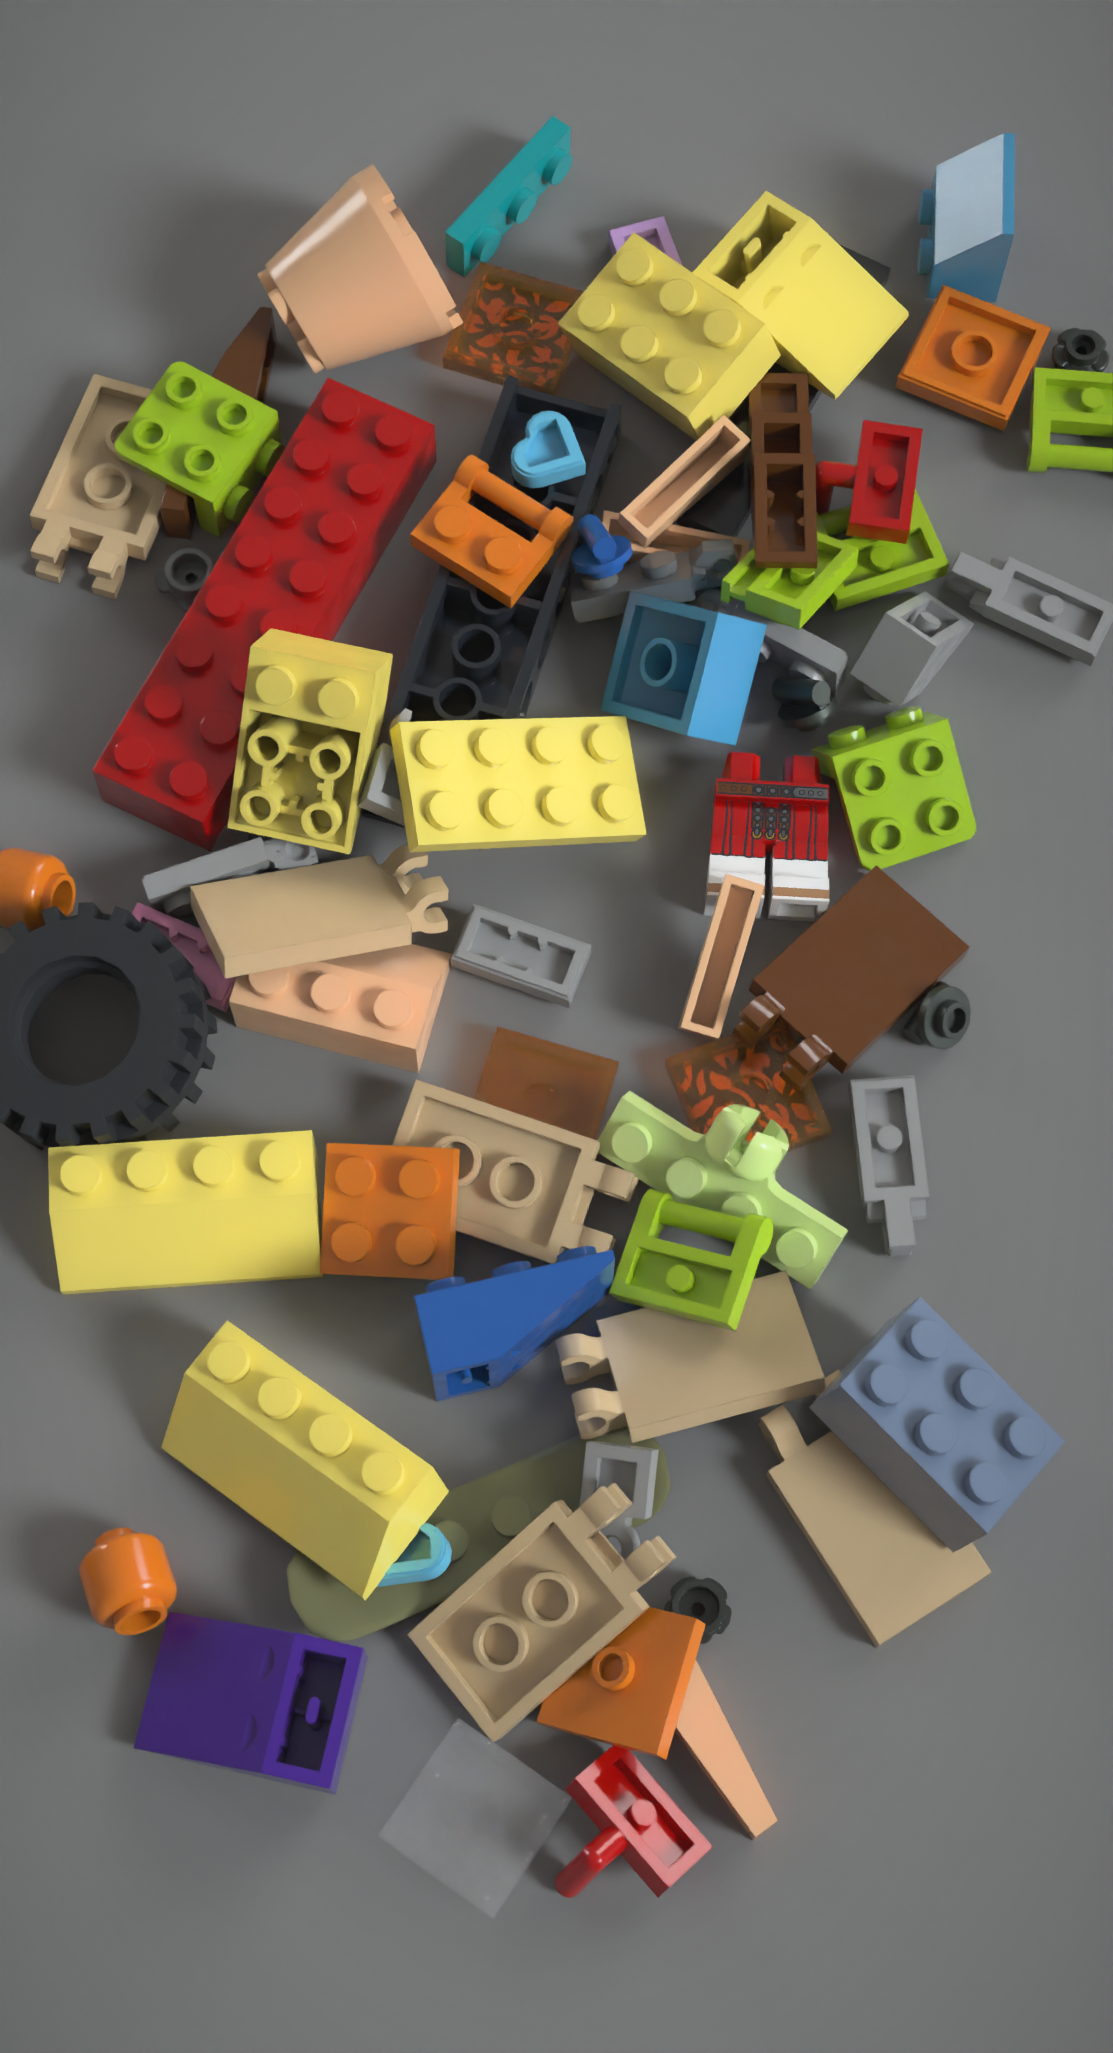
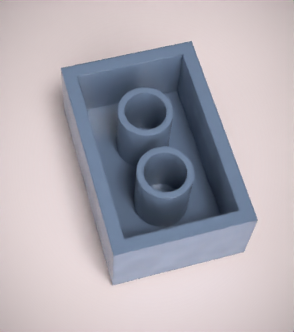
[809,1297,1066,1552]

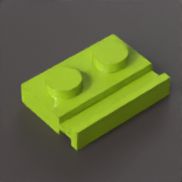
[721,532,859,630]

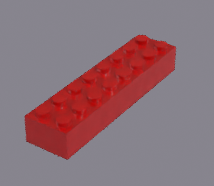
[92,378,437,851]

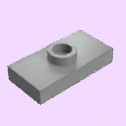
[451,903,592,1008]

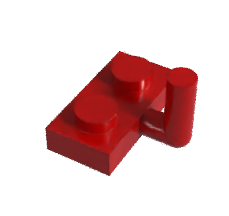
[815,420,923,544]
[555,1745,713,1898]

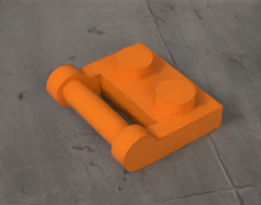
[410,454,574,608]

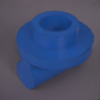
[571,514,633,579]

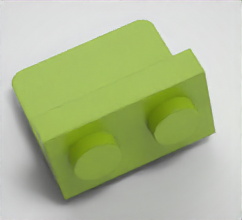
[115,361,285,538]
[812,706,976,871]

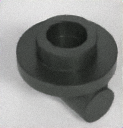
[772,676,838,732]
[901,981,971,1049]

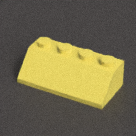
[48,1130,323,1295]
[161,1320,449,1601]

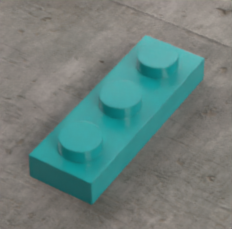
[445,116,573,278]

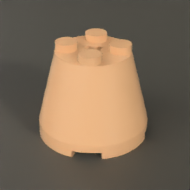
[257,164,463,374]

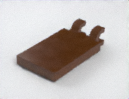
[732,865,970,1093]

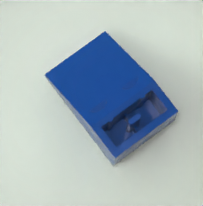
[414,1246,615,1402]

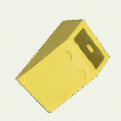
[692,191,909,400]
[227,628,393,854]

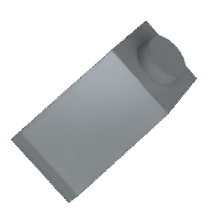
[850,591,974,707]

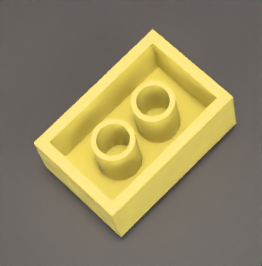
[558,232,781,441]

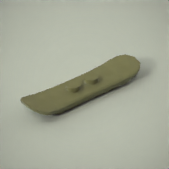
[286,1427,671,1642]

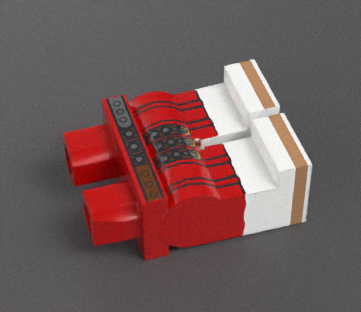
[704,752,829,922]

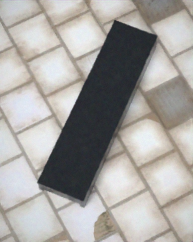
[363,375,622,850]

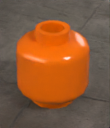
[0,847,76,931]
[79,1528,177,1635]

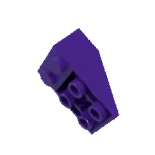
[134,1612,368,1795]

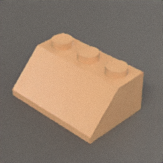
[229,944,452,1073]

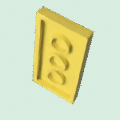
[390,716,647,852]

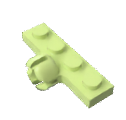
[597,1091,848,1290]

